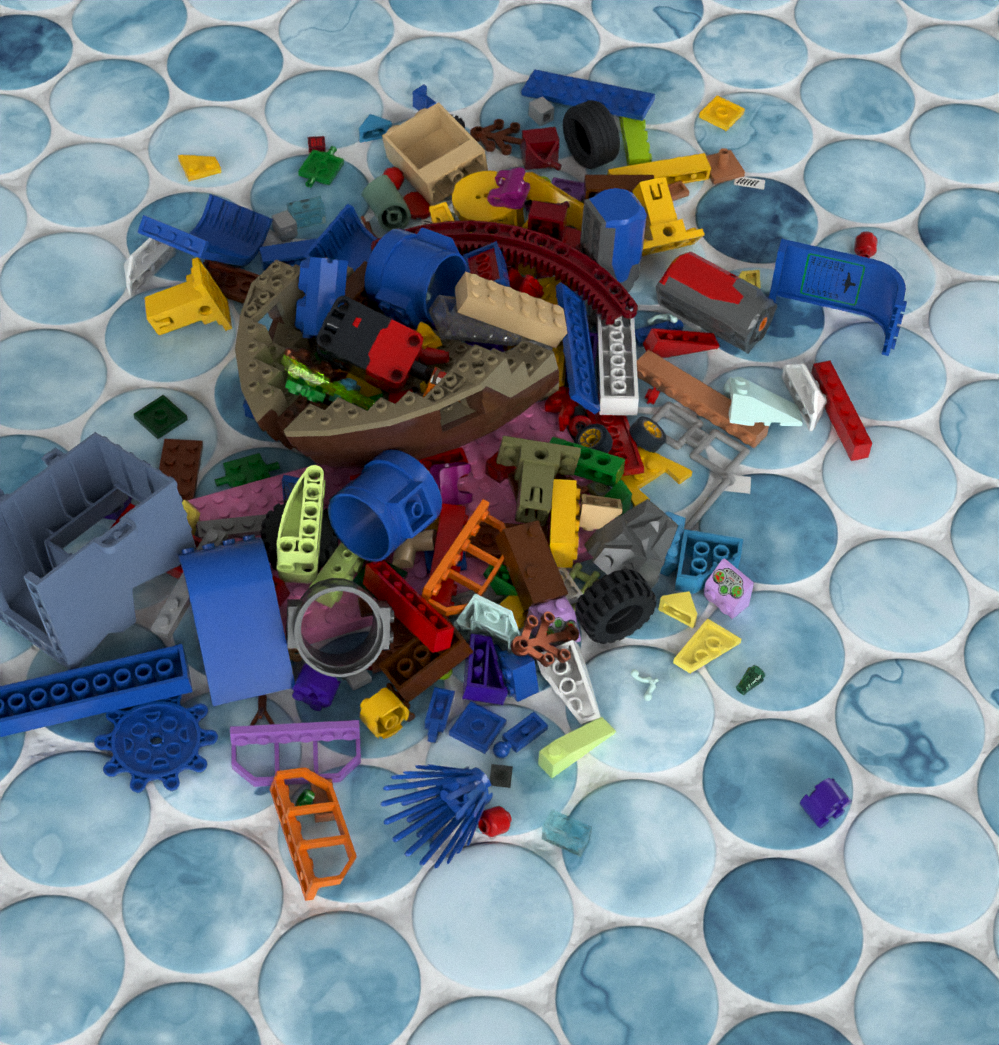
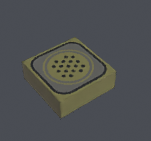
[587,481,612,497]

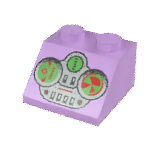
[703,558,754,619]
[527,596,581,652]

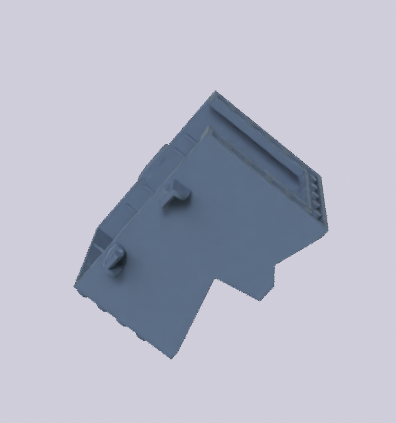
[0,432,197,670]

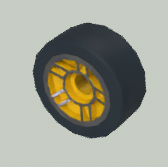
[629,416,667,452]
[574,424,613,454]

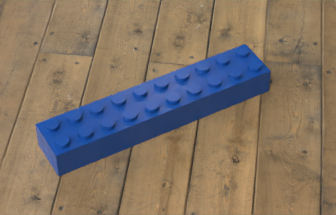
[0,644,193,737]

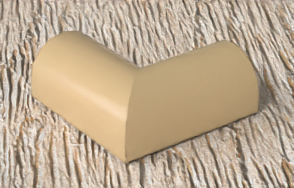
[392,529,437,568]

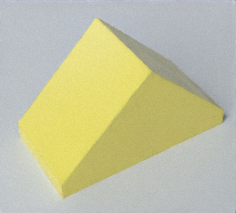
[658,591,697,628]

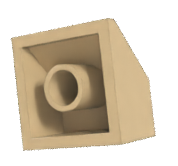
[578,494,622,531]

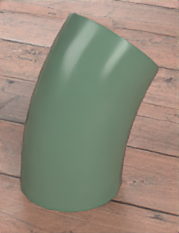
[362,175,411,232]

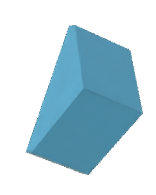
[359,114,392,143]

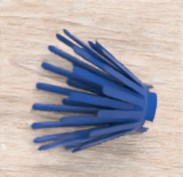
[381,764,493,868]

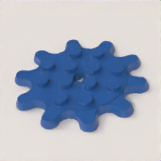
[94,695,218,793]

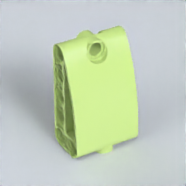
[277,465,326,583]

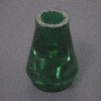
[736,665,765,695]

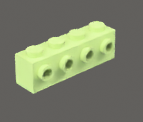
[309,542,365,608]

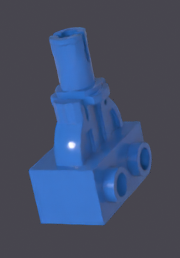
[494,644,539,702]

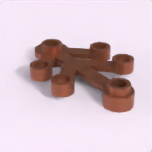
[470,119,522,155]
[284,347,336,383]
[511,611,579,667]

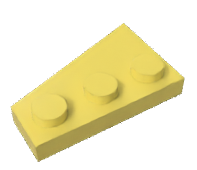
[673,618,742,674]

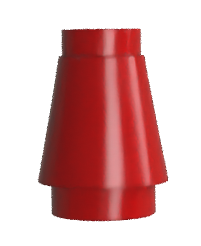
[420,347,449,366]

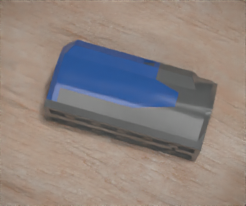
[580,188,647,294]

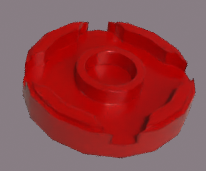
[403,191,431,219]

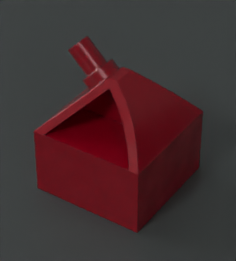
[521,127,562,171]
[528,200,570,242]

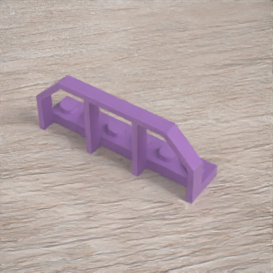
[230,720,361,787]

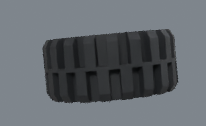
[260,500,338,573]
[575,569,656,644]

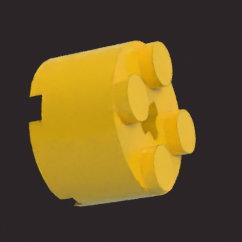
[360,688,409,739]

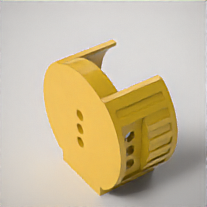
[452,171,525,233]

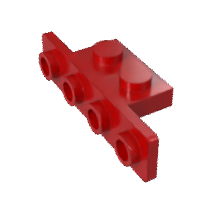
[544,386,579,432]

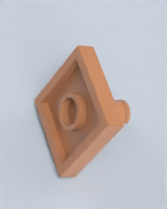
[706,148,745,184]

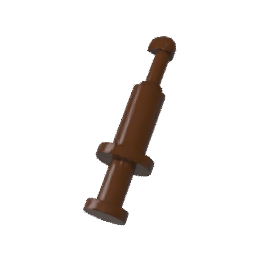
[386,683,415,722]

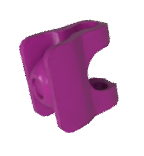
[487,167,531,209]
[430,462,473,505]

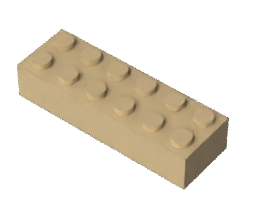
[455,272,567,348]

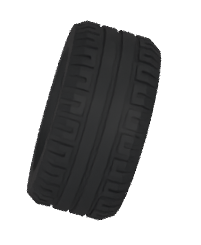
[563,100,620,169]

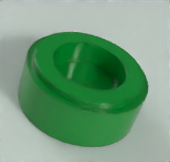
[295,789,315,806]

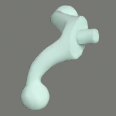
[647,313,678,325]
[631,669,659,701]

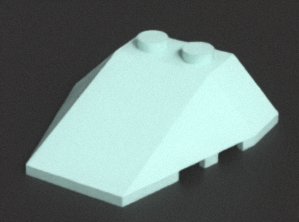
[723,377,803,426]
[454,594,521,654]

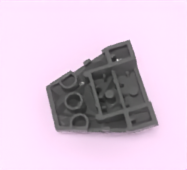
[584,499,679,589]

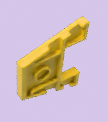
[619,446,692,507]

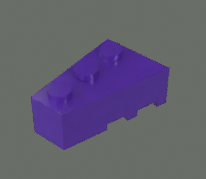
[462,634,508,705]

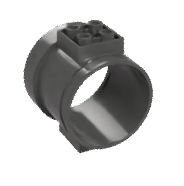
[286,578,394,677]

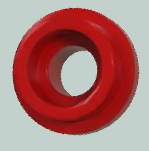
[644,387,660,405]

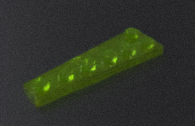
[281,355,376,411]

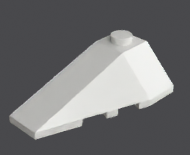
[537,640,601,725]

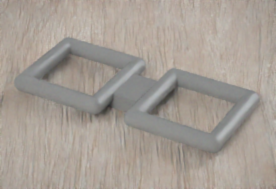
[651,402,750,477]

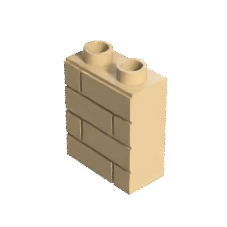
[382,102,488,206]

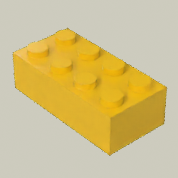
[549,479,580,568]

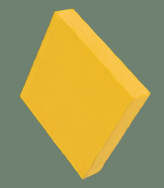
[699,95,745,131]

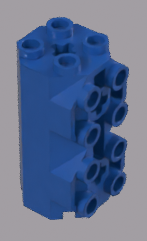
[295,257,348,338]

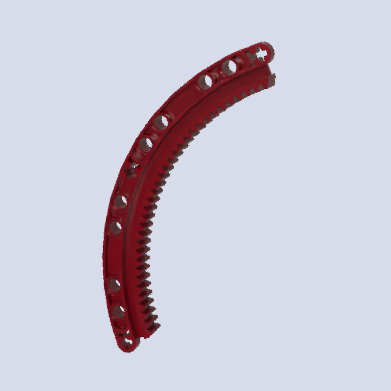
[371,220,638,325]

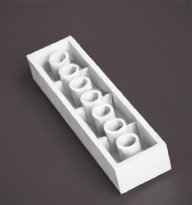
[596,307,639,416]

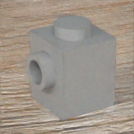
[528,96,554,126]
[272,210,298,241]

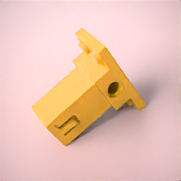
[632,177,704,256]
[144,257,232,335]

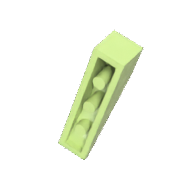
[538,717,616,778]

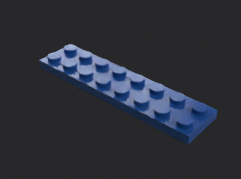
[521,69,655,121]
[556,282,601,414]

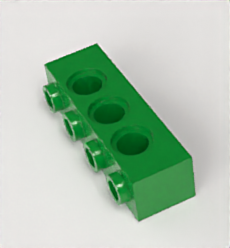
[549,437,625,487]

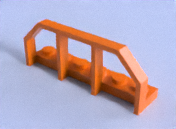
[422,499,506,616]
[270,767,357,901]

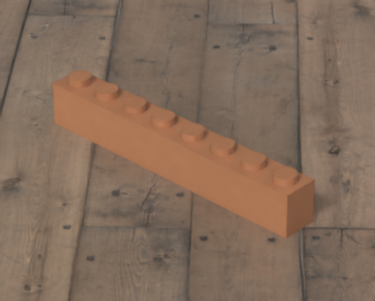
[637,350,769,448]

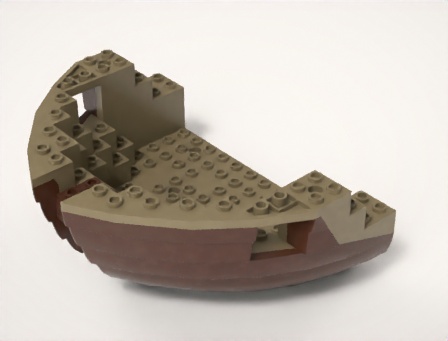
[235,257,559,469]

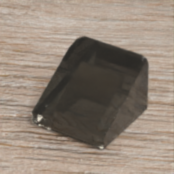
[490,764,513,788]

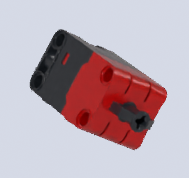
[317,296,434,394]

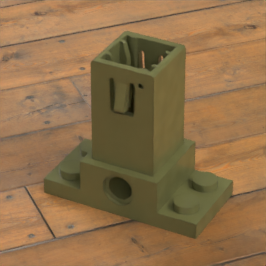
[496,436,581,526]

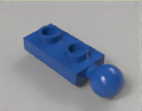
[493,712,548,758]

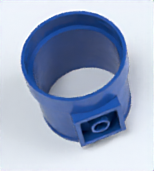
[365,227,468,329]
[328,450,442,562]

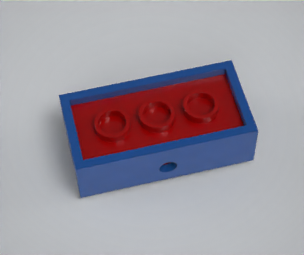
[463,241,511,288]

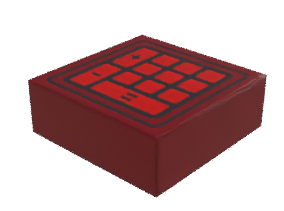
[308,136,326,153]

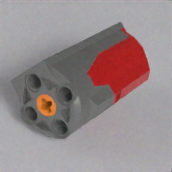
[656,252,777,354]

